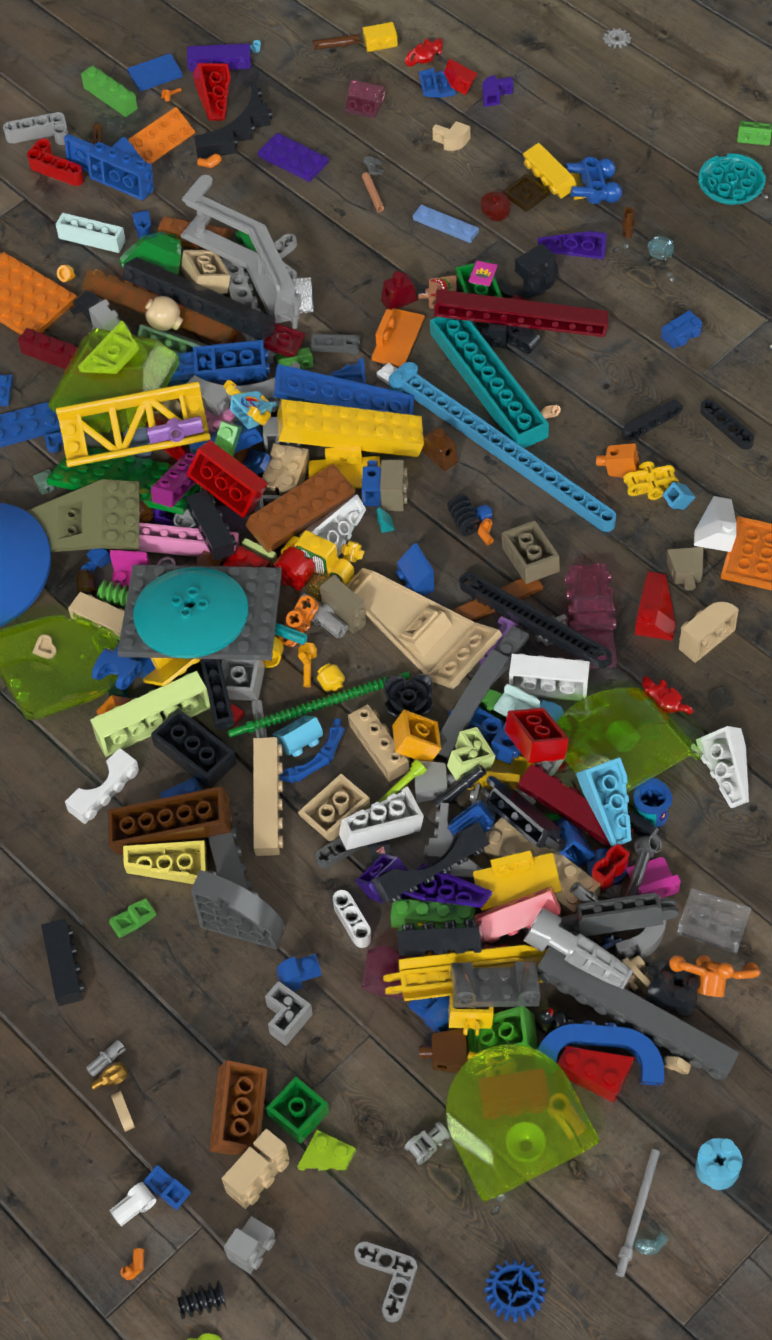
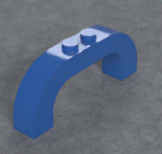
[532,1021,664,1086]

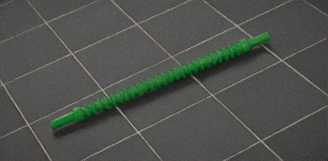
[227,671,410,737]

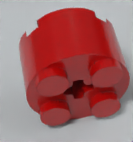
[272,547,316,591]

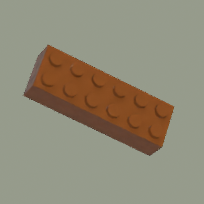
[245,464,356,553]

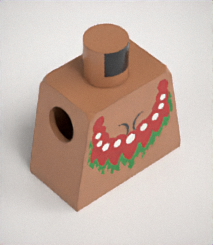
[419,276,457,309]

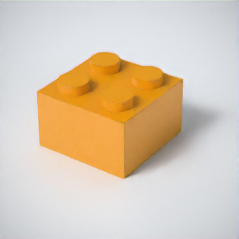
[392,710,441,762]

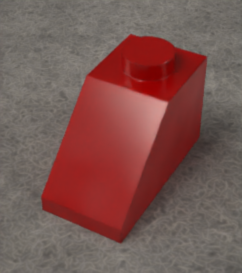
[444,59,477,96]

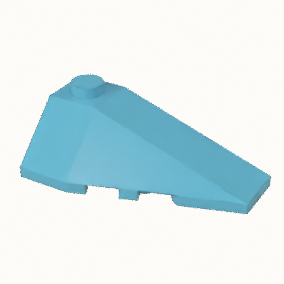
[576,757,631,847]

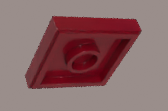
[263,323,306,357]

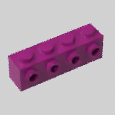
[151,453,196,508]

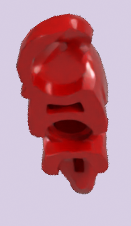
[405,38,443,67]
[642,677,694,715]

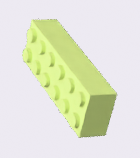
[90,671,211,757]

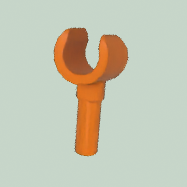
[161,88,181,101]

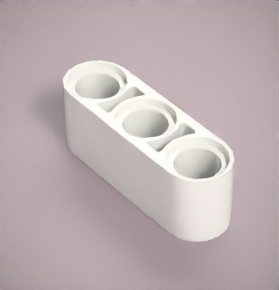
[333,890,372,948]

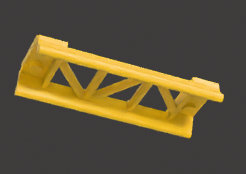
[56,381,211,467]

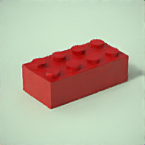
[186,440,268,518]

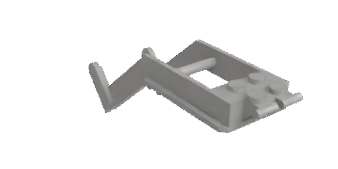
[181,175,301,329]

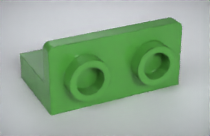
[737,121,772,145]
[276,347,314,369]

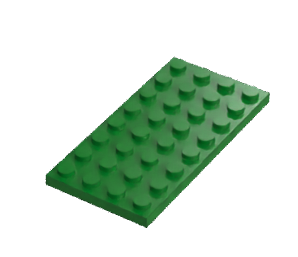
[47,446,201,515]

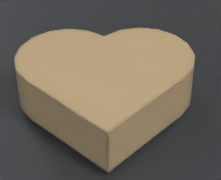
[32,634,56,659]
[663,1056,691,1074]

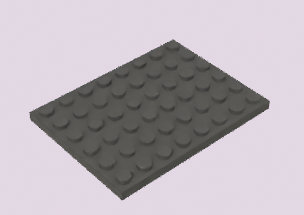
[118,565,282,661]

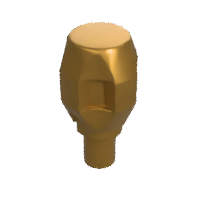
[90,1062,129,1090]

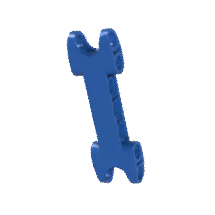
[92,644,142,690]

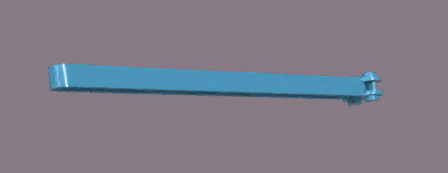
[389,362,616,532]

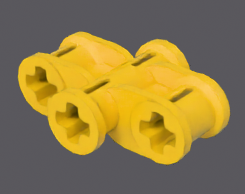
[623,461,679,500]

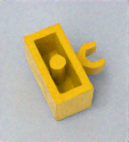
[448,995,494,1035]

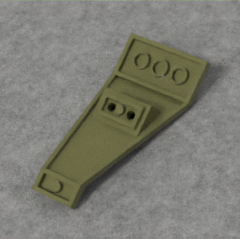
[26,479,139,552]

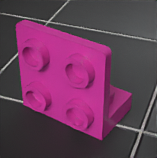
[110,550,149,589]

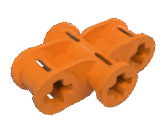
[279,595,319,647]

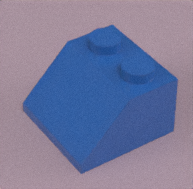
[396,543,434,596]

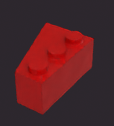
[556,1046,634,1103]

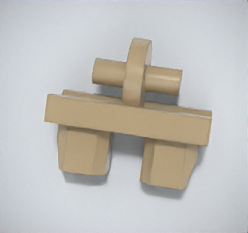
[622,955,652,995]

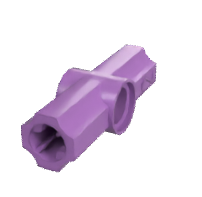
[147,416,204,444]

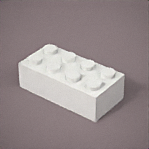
[509,654,590,702]

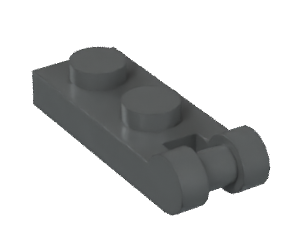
[311,334,361,355]

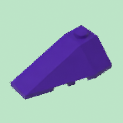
[538,231,608,259]
[404,863,492,908]

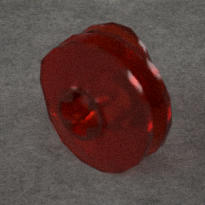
[481,192,511,221]

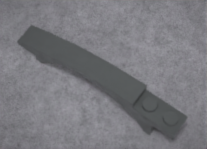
[438,626,529,759]

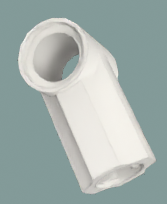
[109,1182,157,1227]

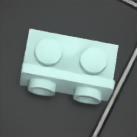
[494,684,540,717]

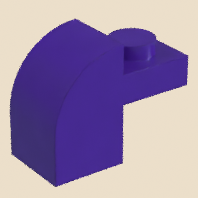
[482,75,513,107]

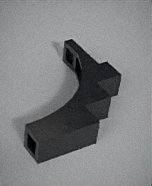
[194,82,272,158]

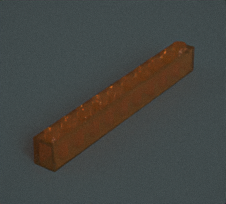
[81,269,239,344]

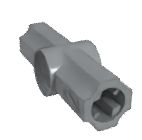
[297,593,348,638]

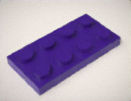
[258,133,329,182]

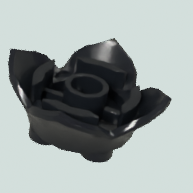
[384,674,434,718]
[646,960,700,1016]

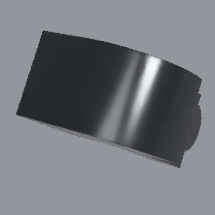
[69,291,102,323]

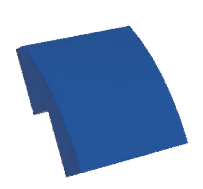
[419,68,456,97]

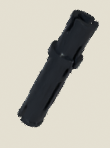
[433,764,487,809]

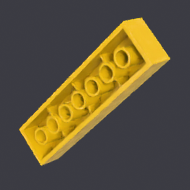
[277,399,424,457]

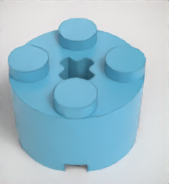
[695,1138,742,1190]

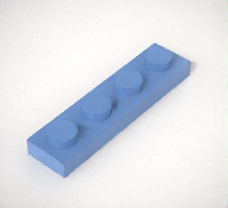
[413,205,479,243]

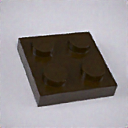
[503,174,550,212]

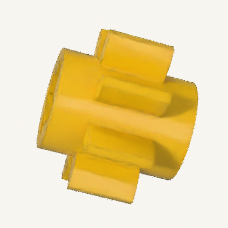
[340,540,365,563]

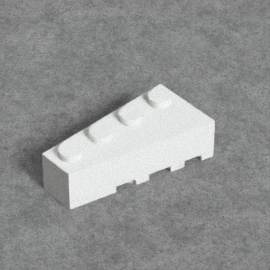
[339,786,424,850]

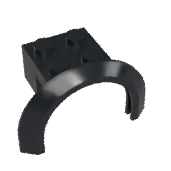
[496,243,558,298]

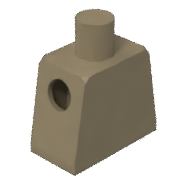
[666,547,703,591]

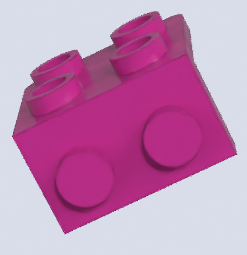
[627,857,681,898]

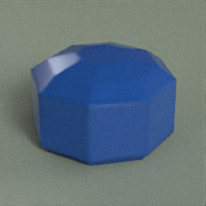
[475,505,492,523]

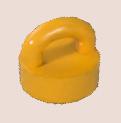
[57,265,76,282]

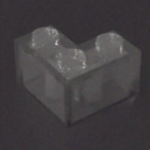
[291,276,314,313]

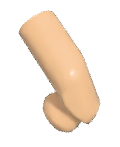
[540,405,561,419]

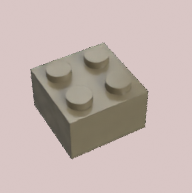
[380,460,408,511]

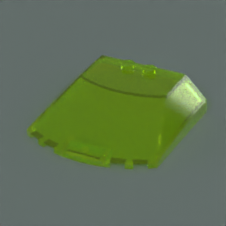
[48,328,179,433]
[556,687,703,793]

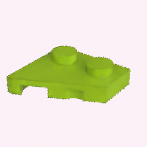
[297,1130,356,1171]

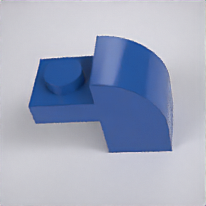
[276,954,322,991]

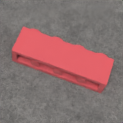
[474,886,561,943]

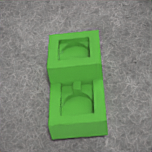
[109,899,156,938]

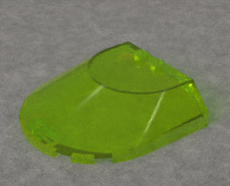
[0,615,119,720]
[446,1044,601,1202]

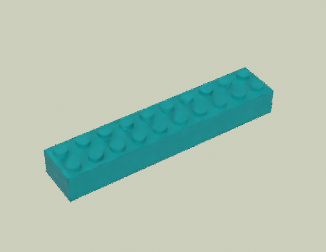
[430,317,549,448]

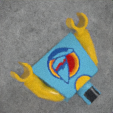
[223,380,276,429]

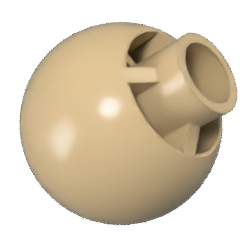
[145,296,183,331]

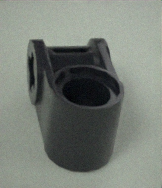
[507,326,541,354]

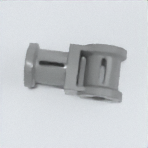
[404,1122,450,1165]

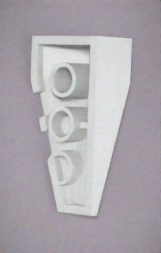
[299,494,366,556]
[694,496,736,552]
[696,726,749,808]

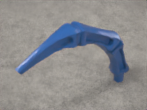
[279,719,345,783]

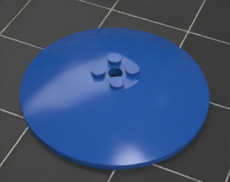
[0,503,51,627]

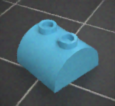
[272,715,323,757]

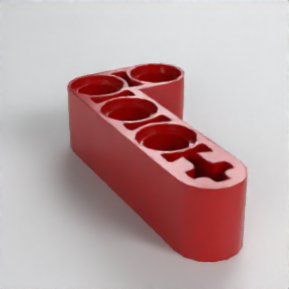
[27,138,84,186]

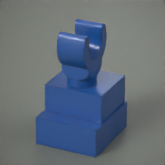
[81,548,111,574]

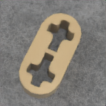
[111,1091,135,1132]

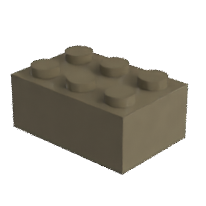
[501,521,560,584]

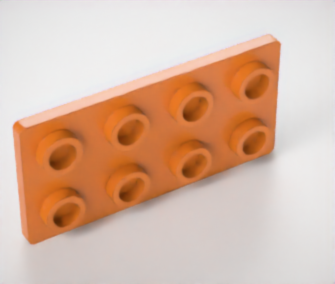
[128,107,195,164]
[371,308,425,367]

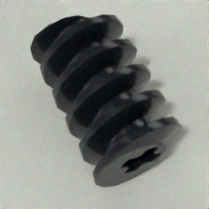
[447,495,479,536]
[177,1281,227,1319]

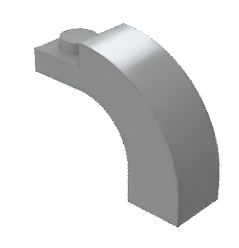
[614,896,666,959]

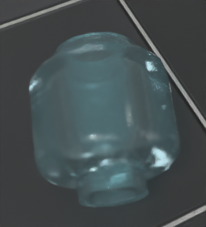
[648,236,674,260]

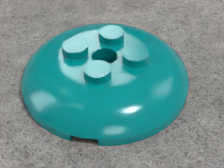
[698,153,766,205]

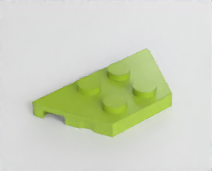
[78,320,139,374]

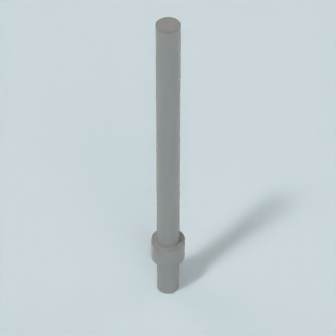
[616,1149,660,1277]

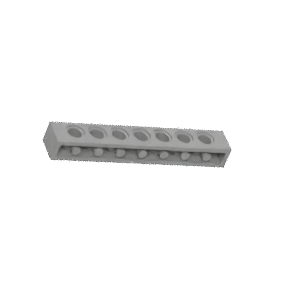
[221,257,276,364]

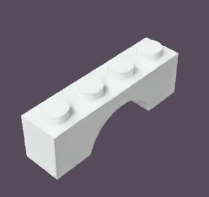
[65,748,139,824]

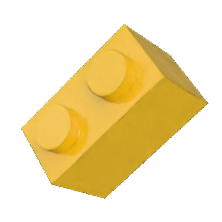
[363,22,398,52]

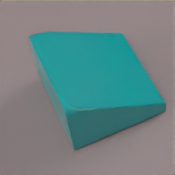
[376,507,395,533]

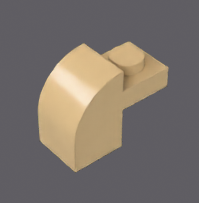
[432,121,470,151]

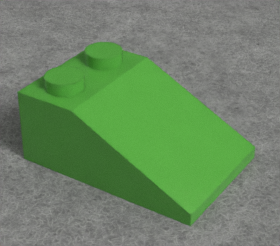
[467,1007,538,1063]

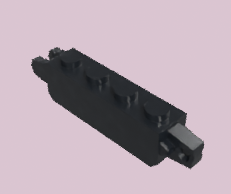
[481,776,567,852]

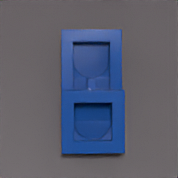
[143,1165,191,1210]

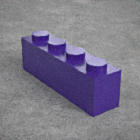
[187,43,251,71]

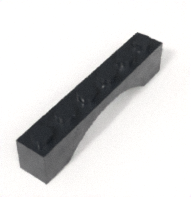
[371,822,490,903]

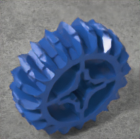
[484,1259,546,1323]

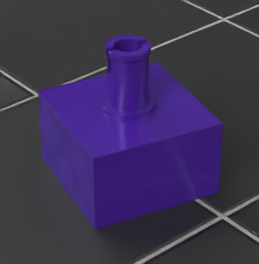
[355,854,409,903]

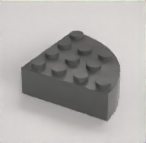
[191,870,285,950]

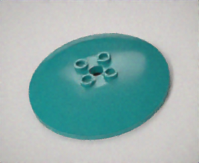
[133,567,248,658]

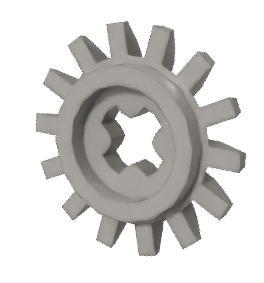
[603,28,631,48]

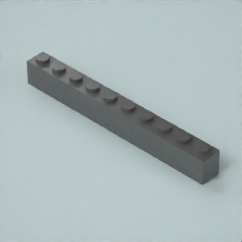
[537,946,739,1081]

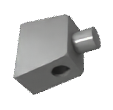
[414,760,458,803]

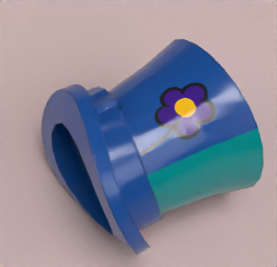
[632,778,672,828]

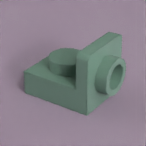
[33,469,58,495]

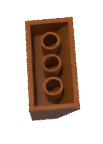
[158,216,233,250]
[209,1060,267,1155]

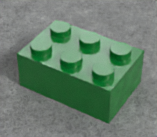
[456,260,502,297]

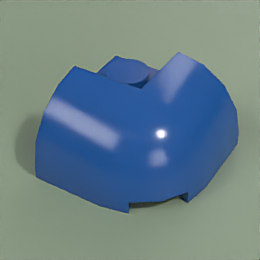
[408,996,450,1033]

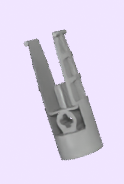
[523,907,633,989]

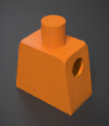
[596,443,640,479]

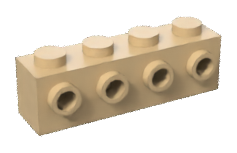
[348,704,410,782]

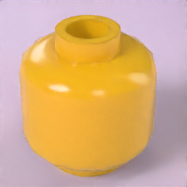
[317,663,345,693]

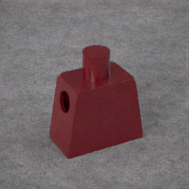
[381,271,418,310]

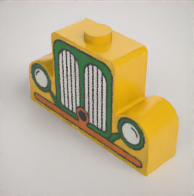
[281,530,355,585]

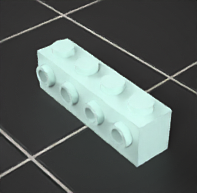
[56,213,126,253]

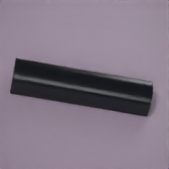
[200,659,234,730]

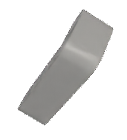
[3,112,68,145]

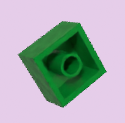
[266,1077,330,1144]

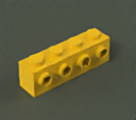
[523,143,577,199]

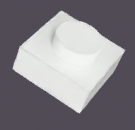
[377,363,397,385]

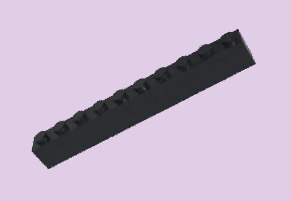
[123,257,275,340]

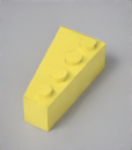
[123,840,207,884]

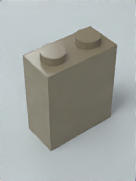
[320,575,367,634]

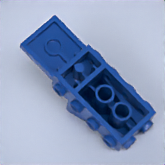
[64,134,154,201]
[159,340,270,387]

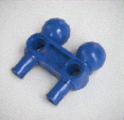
[564,157,622,204]

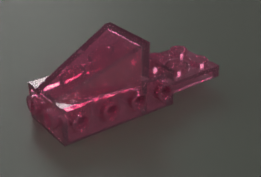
[565,564,617,669]

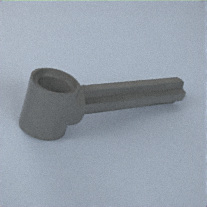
[625,834,661,897]

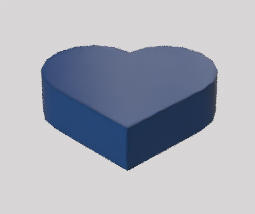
[44,432,64,453]

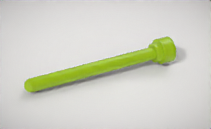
[377,759,427,803]

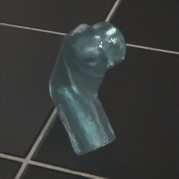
[635,1233,669,1255]

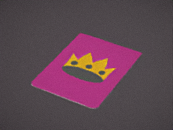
[469,261,498,286]

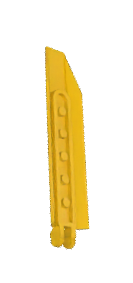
[383,945,547,1001]

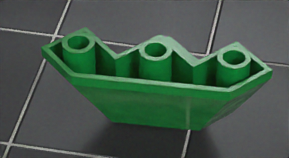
[119,231,181,275]

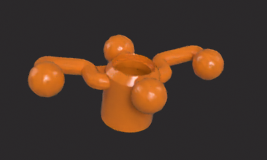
[669,955,761,997]

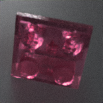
[344,80,386,119]
[361,945,409,999]

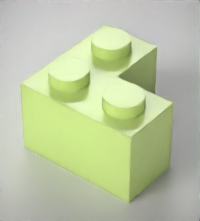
[447,727,495,781]

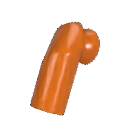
[197,154,221,168]
[478,518,494,545]
[120,1248,144,1280]

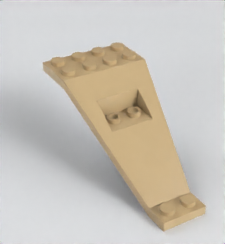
[346,568,502,689]

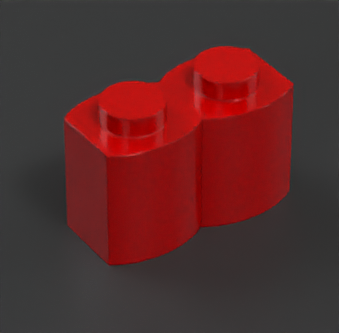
[592,844,630,891]

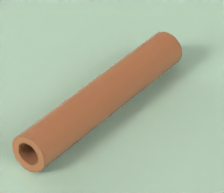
[362,172,384,212]

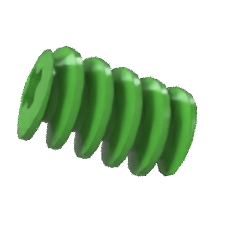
[97,579,128,609]

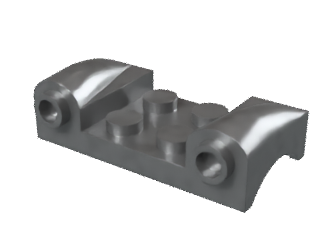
[450,961,540,1008]

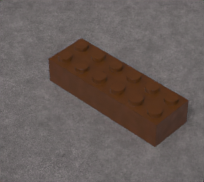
[108,786,231,855]

